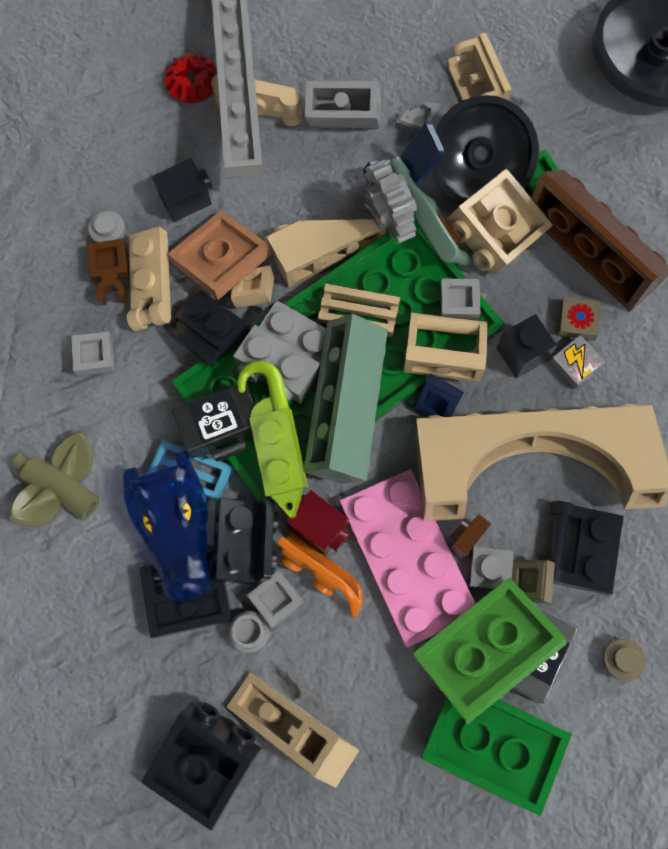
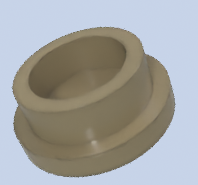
[603,639,646,681]

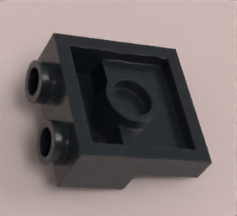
[141,702,261,831]

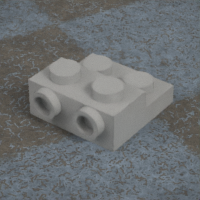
[233,300,326,404]

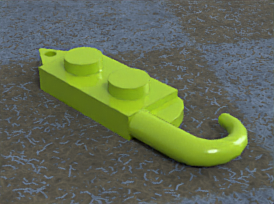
[237,361,309,518]

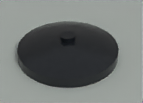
[592,0,668,108]

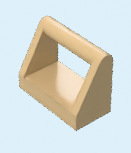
[403,313,487,382]

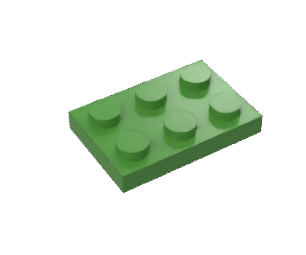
[413,577,567,725]

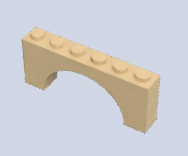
[415,404,668,521]

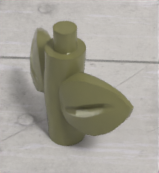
[9,430,100,527]

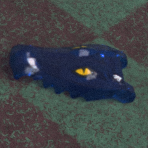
[123,451,212,602]

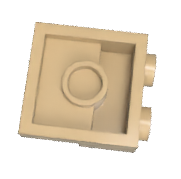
[446,169,553,276]

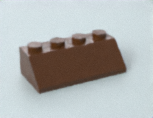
[532,169,668,312]

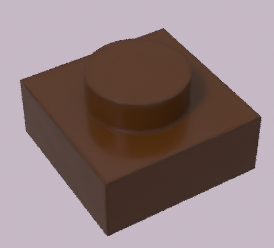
[450,514,491,560]

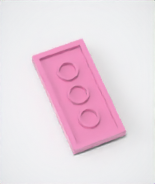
[339,469,476,648]

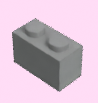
[305,81,381,128]

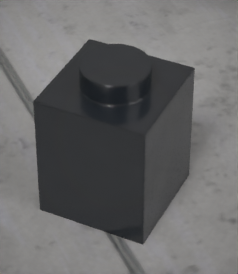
[152,158,213,222]
[497,314,557,378]

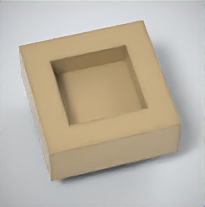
[230,266,275,308]

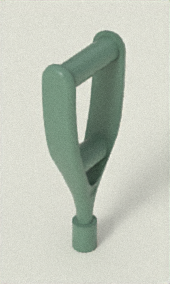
[389,157,474,269]

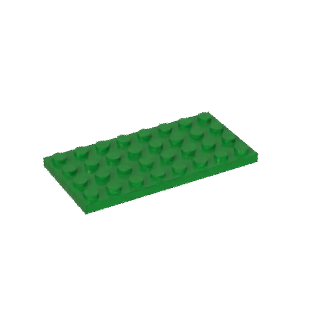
[172,217,506,502]

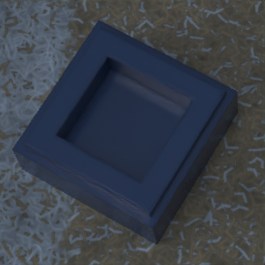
[413,373,464,417]

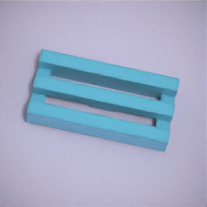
[147,439,234,502]

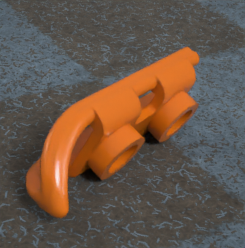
[277,531,363,618]

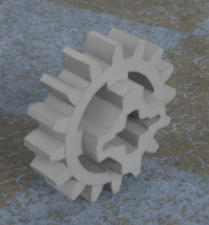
[364,159,417,243]

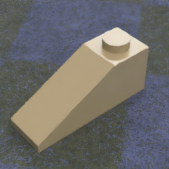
[266,219,385,288]
[227,672,360,788]

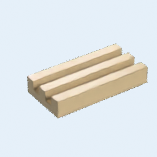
[318,284,400,337]

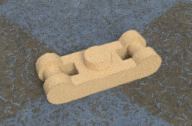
[211,74,302,126]

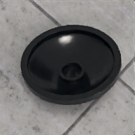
[432,95,539,205]

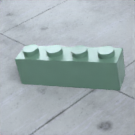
[304,313,388,484]

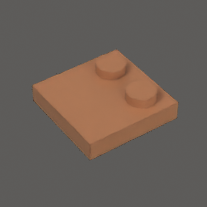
[168,210,272,300]

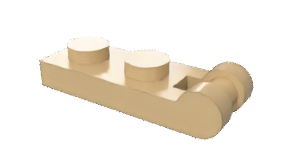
[127,226,171,331]

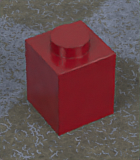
[286,490,351,556]

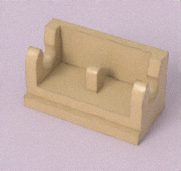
[446,33,512,101]

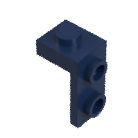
[363,124,445,187]

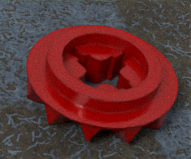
[164,51,217,103]

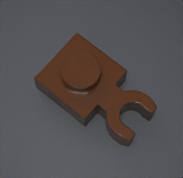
[87,239,130,306]

